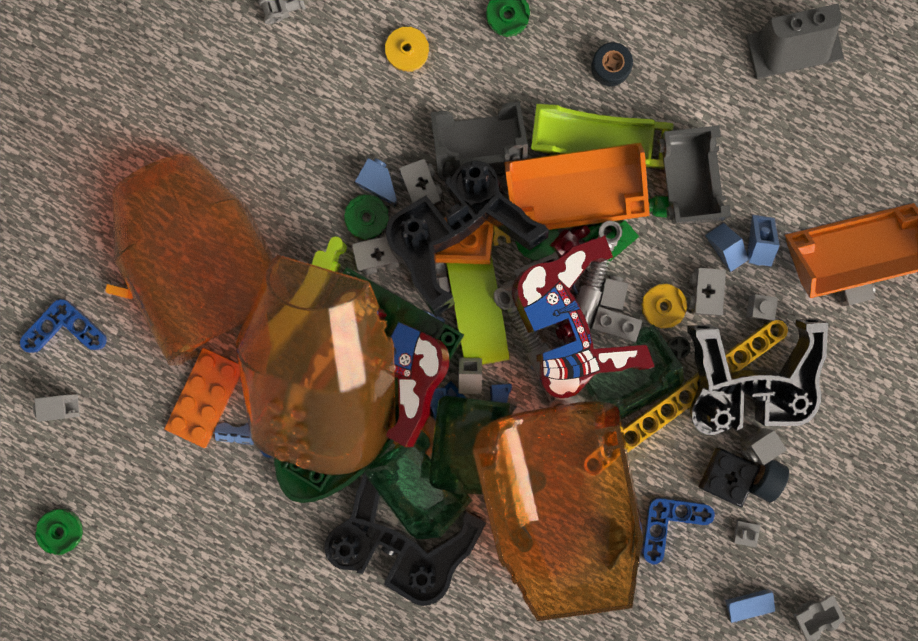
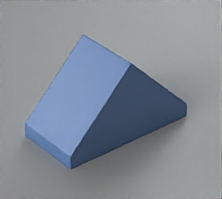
[705,223,749,272]

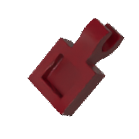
[550,225,591,257]

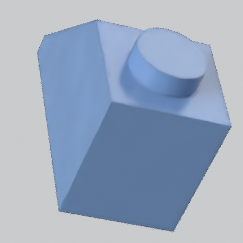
[355,158,398,207]
[747,215,780,266]

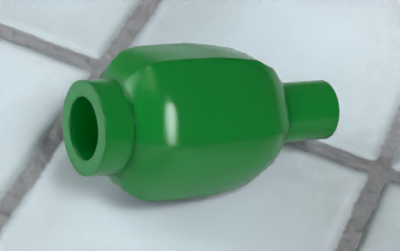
[648,195,669,217]

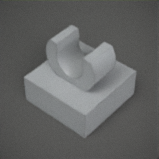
[733,520,761,548]

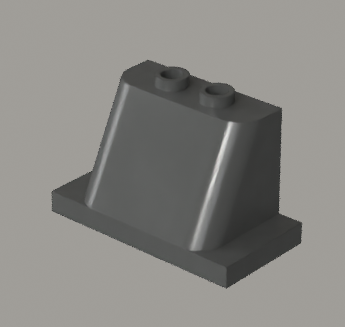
[746,3,844,79]

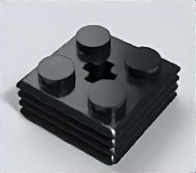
[698,447,760,508]

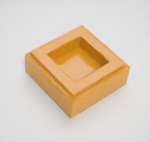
[105,284,135,299]

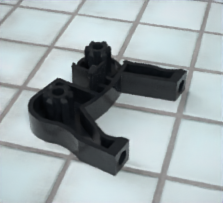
[386,161,549,317]
[687,318,828,435]
[325,462,487,606]

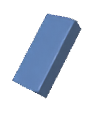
[725,589,775,623]

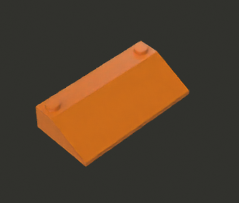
[505,143,650,230]
[785,203,918,298]

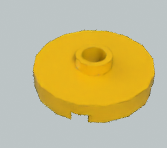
[385,27,429,72]
[641,284,687,329]

